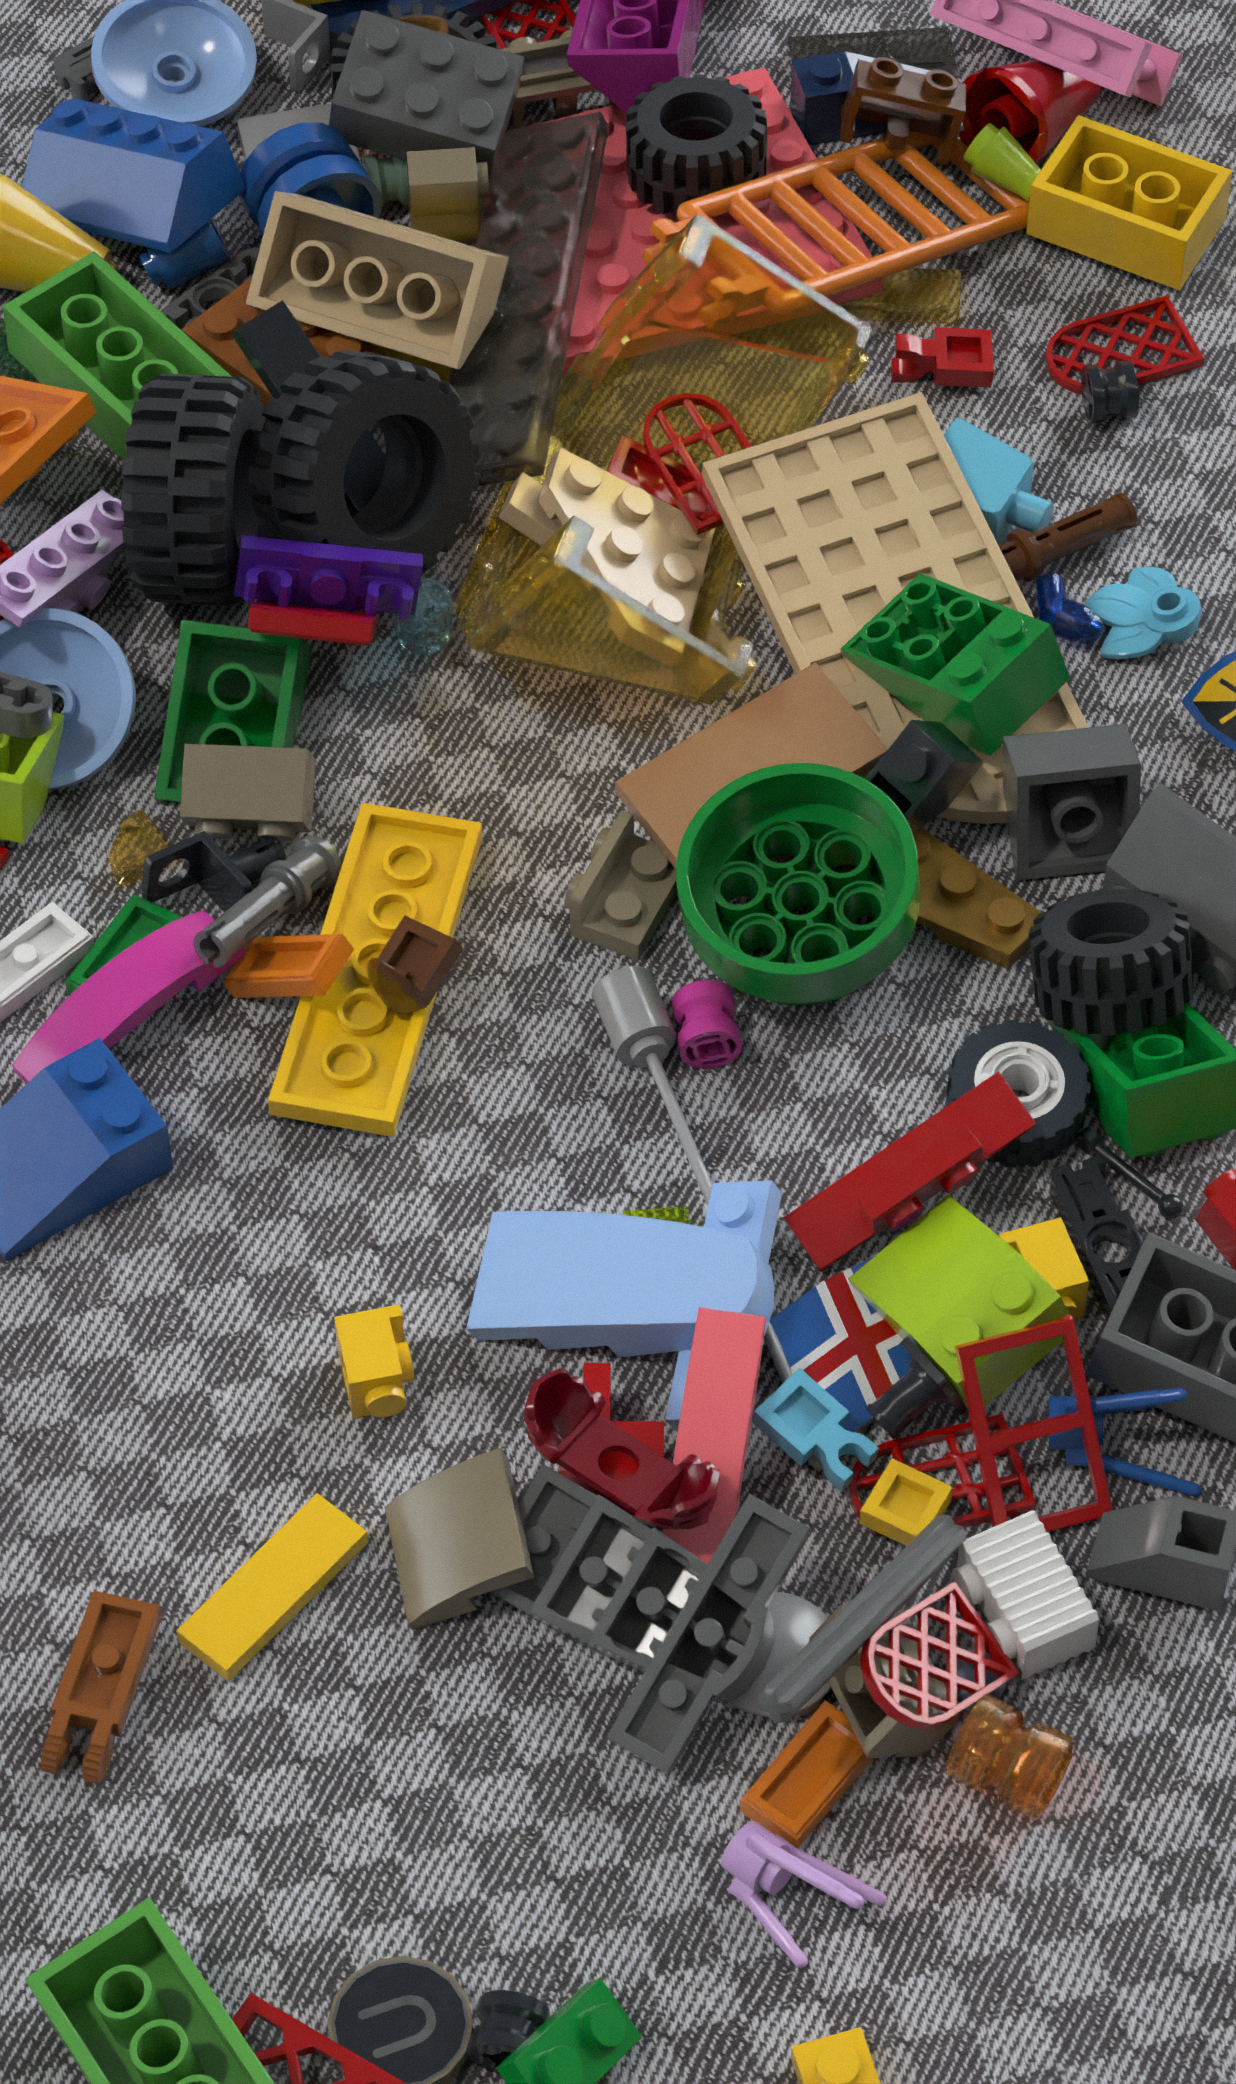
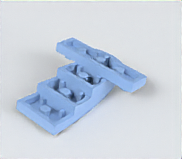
[466,1180,782,1432]

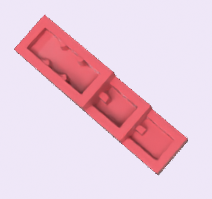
[662,1307,767,1564]

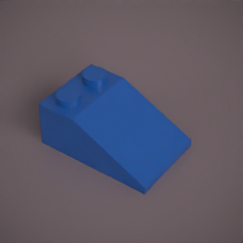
[0,1038,173,1261]

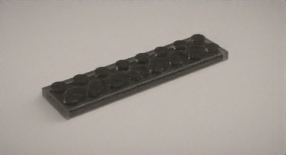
[448,111,609,486]

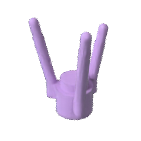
[721,1821,887,1968]

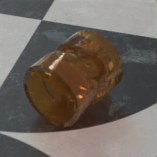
[945,1693,1076,1821]

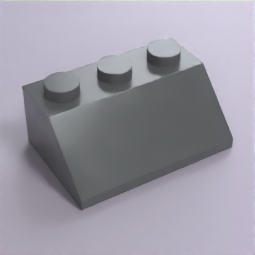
[1103,784,1236,1002]

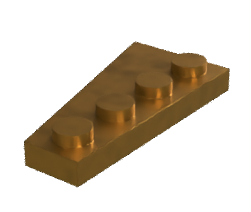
[779,828,1042,970]

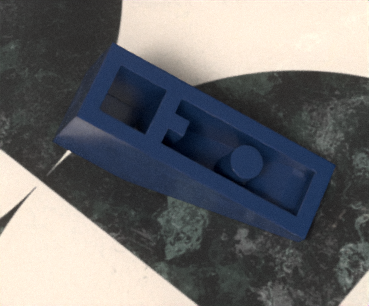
[790,51,930,146]

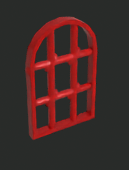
[643,393,752,535]
[849,1414,1036,1537]

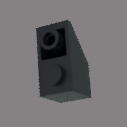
[865,720,984,834]

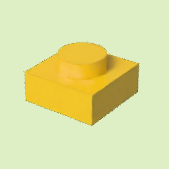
[859,1458,953,1546]
[791,2027,881,2084]

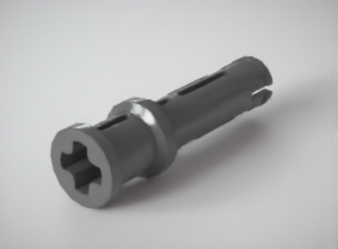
[193,835,342,968]

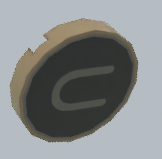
[327,1956,474,2084]

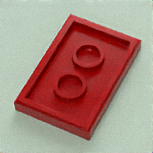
[247,599,380,646]

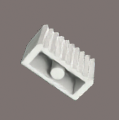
[952,1510,1099,1679]

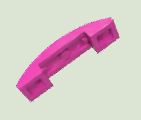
[12,910,246,1084]

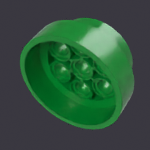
[676,763,921,1006]

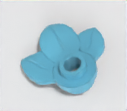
[1084,567,1202,659]

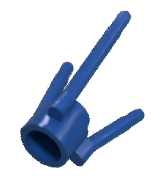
[1049,1388,1201,1496]

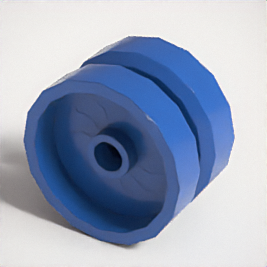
[238,122,382,237]

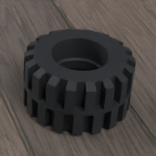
[625,74,767,218]
[1029,889,1194,1036]

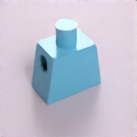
[944,417,1054,544]

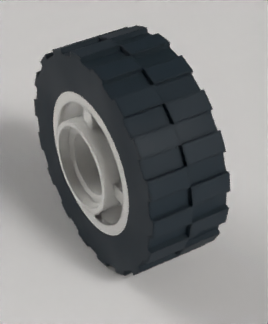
[945,1019,1091,1168]

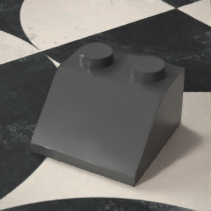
[1003,724,1141,881]

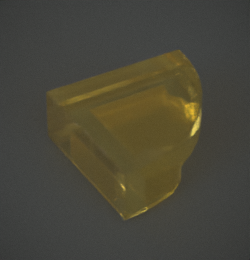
[109,809,172,888]

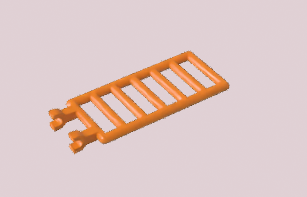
[642,131,1029,326]

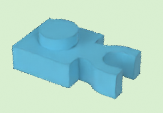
[752,1368,879,1492]

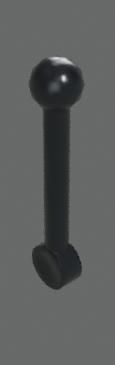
[1075,1127,1184,1219]

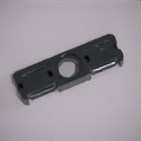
[1049,1157,1143,1321]

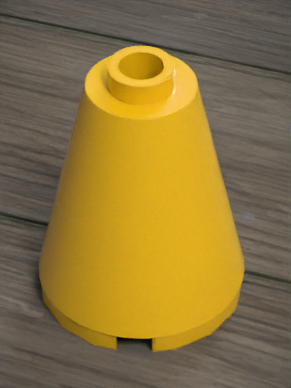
[0,174,118,292]

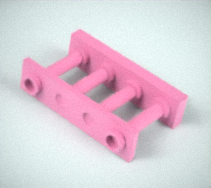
[929,0,1183,106]

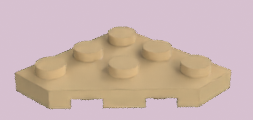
[538,447,715,662]

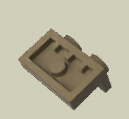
[564,810,678,961]

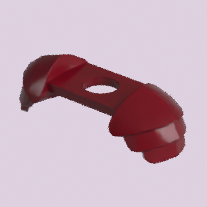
[524,1368,720,1529]

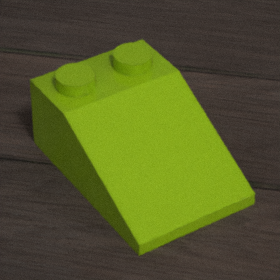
[848,1194,1076,1407]

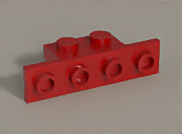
[783,1071,1036,1272]

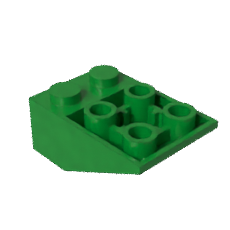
[841,573,1070,756]

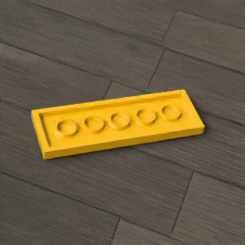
[268,803,483,1137]

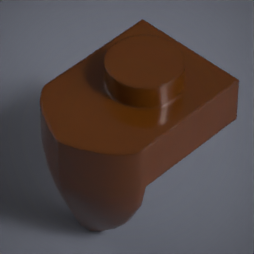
[367,915,463,1012]

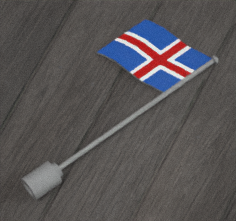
[592,966,911,1470]

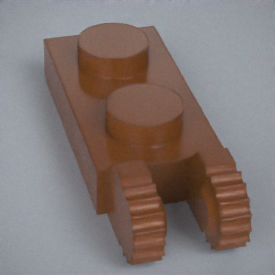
[40,1591,162,1784]

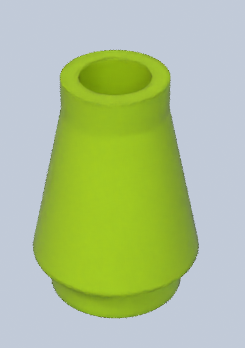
[963,123,1041,202]

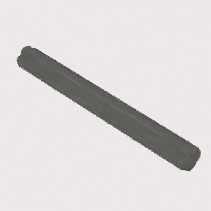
[758,1515,966,1723]

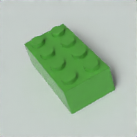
[3,251,232,460]
[25,1897,275,2084]

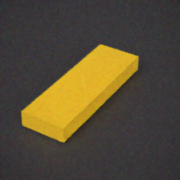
[176,1493,368,1682]

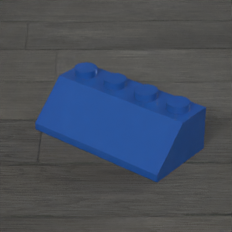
[22,98,246,253]

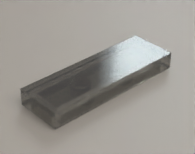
[787,27,956,76]

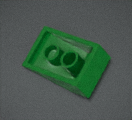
[154,620,312,804]
[1048,1003,1236,1158]

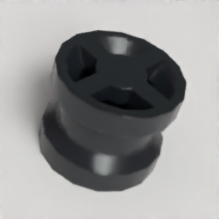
[1081,360,1139,423]
[468,1990,550,2074]

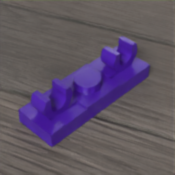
[234,535,423,620]

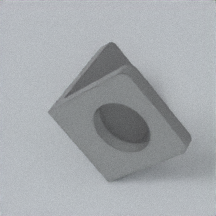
[261,0,331,92]

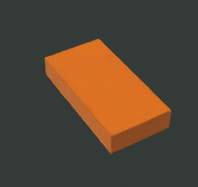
[223,934,354,998]
[740,1700,874,1848]

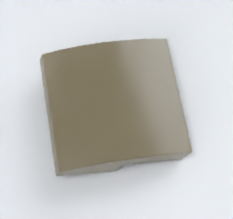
[385,1448,534,1630]

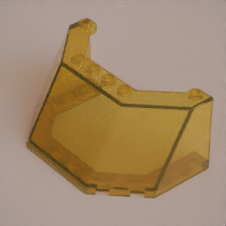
[451,213,873,705]

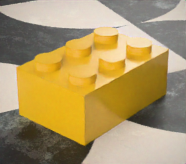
[1026,115,1233,291]

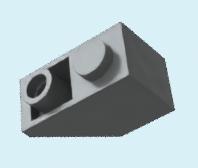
[1086,1496,1236,1611]

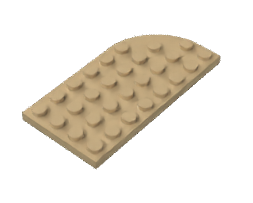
[702,392,1089,824]

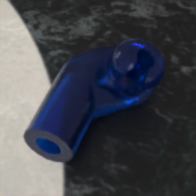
[1036,573,1103,644]

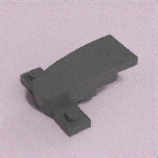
[487,1464,811,1776]

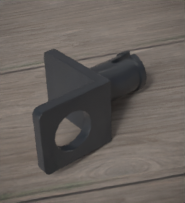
[141,831,287,912]
[865,1337,968,1440]

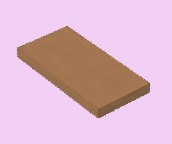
[615,662,888,869]

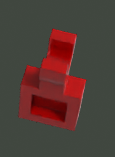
[891,327,994,388]

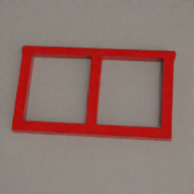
[955,1315,1113,1532]

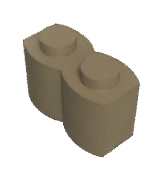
[406,147,490,244]

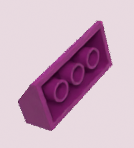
[567,0,705,113]

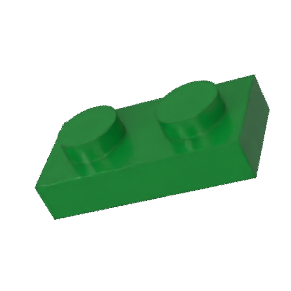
[496,1978,642,2084]

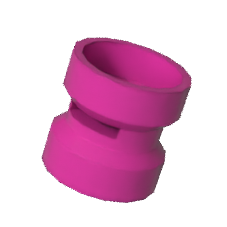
[672,980,742,1069]

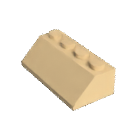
[245,191,509,369]

